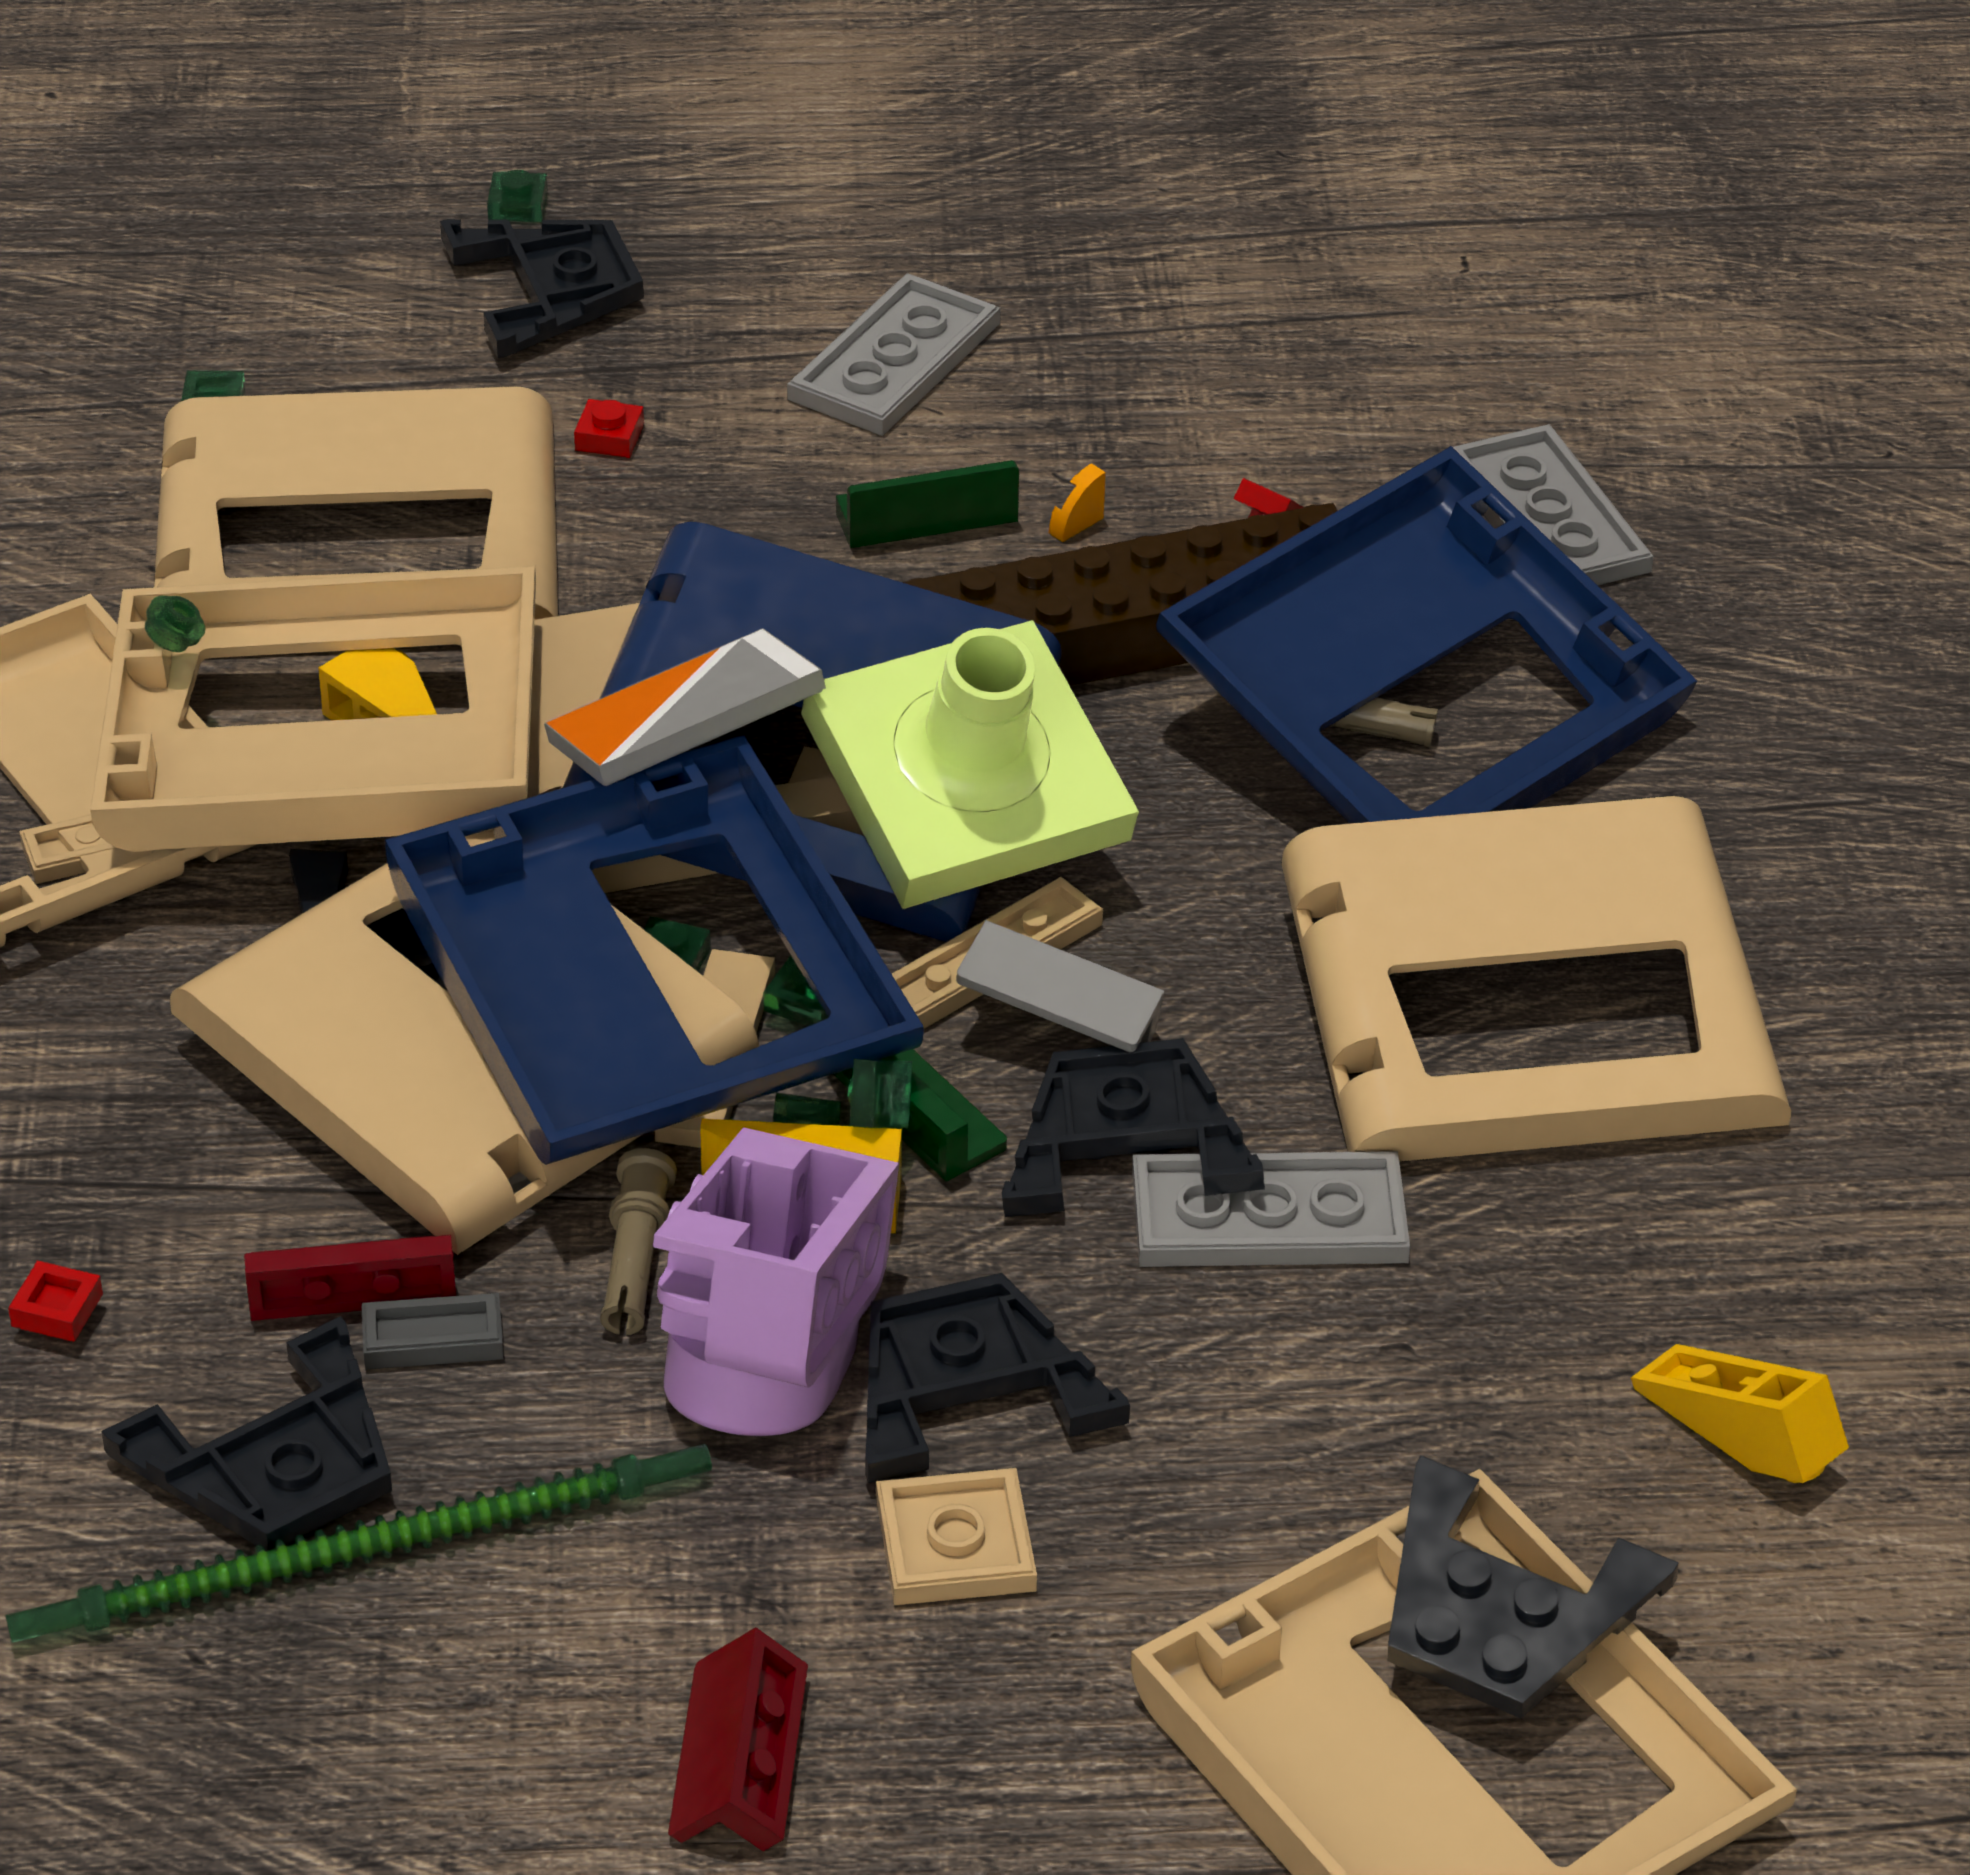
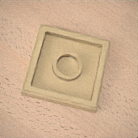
[876,1468,1037,1606]

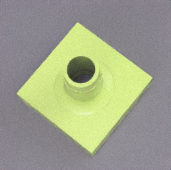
[801,620,1139,909]

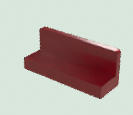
[244,1235,456,1321]
[668,1627,808,1851]

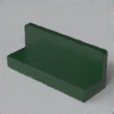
[836,460,1019,548]
[833,1049,1007,1182]

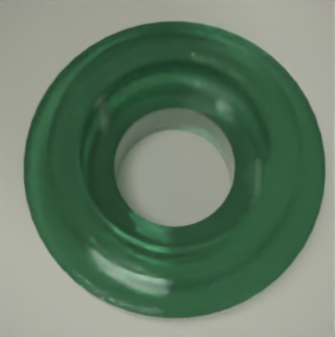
[144,596,206,652]

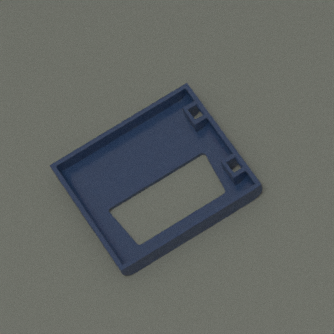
[1156,446,1697,824]
[562,522,1062,942]
[385,735,924,1165]

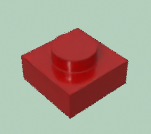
[574,399,644,458]
[1233,478,1304,518]
[8,1260,103,1342]

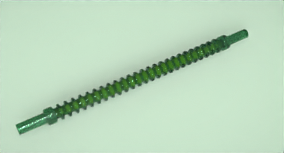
[5,1444,712,1643]

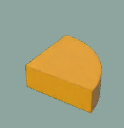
[1048,463,1106,542]

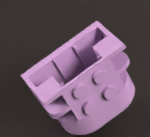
[653,1127,899,1436]

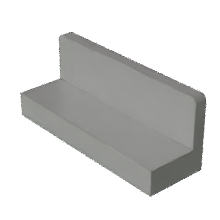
[956,920,1164,1052]

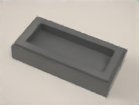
[362,1293,504,1370]

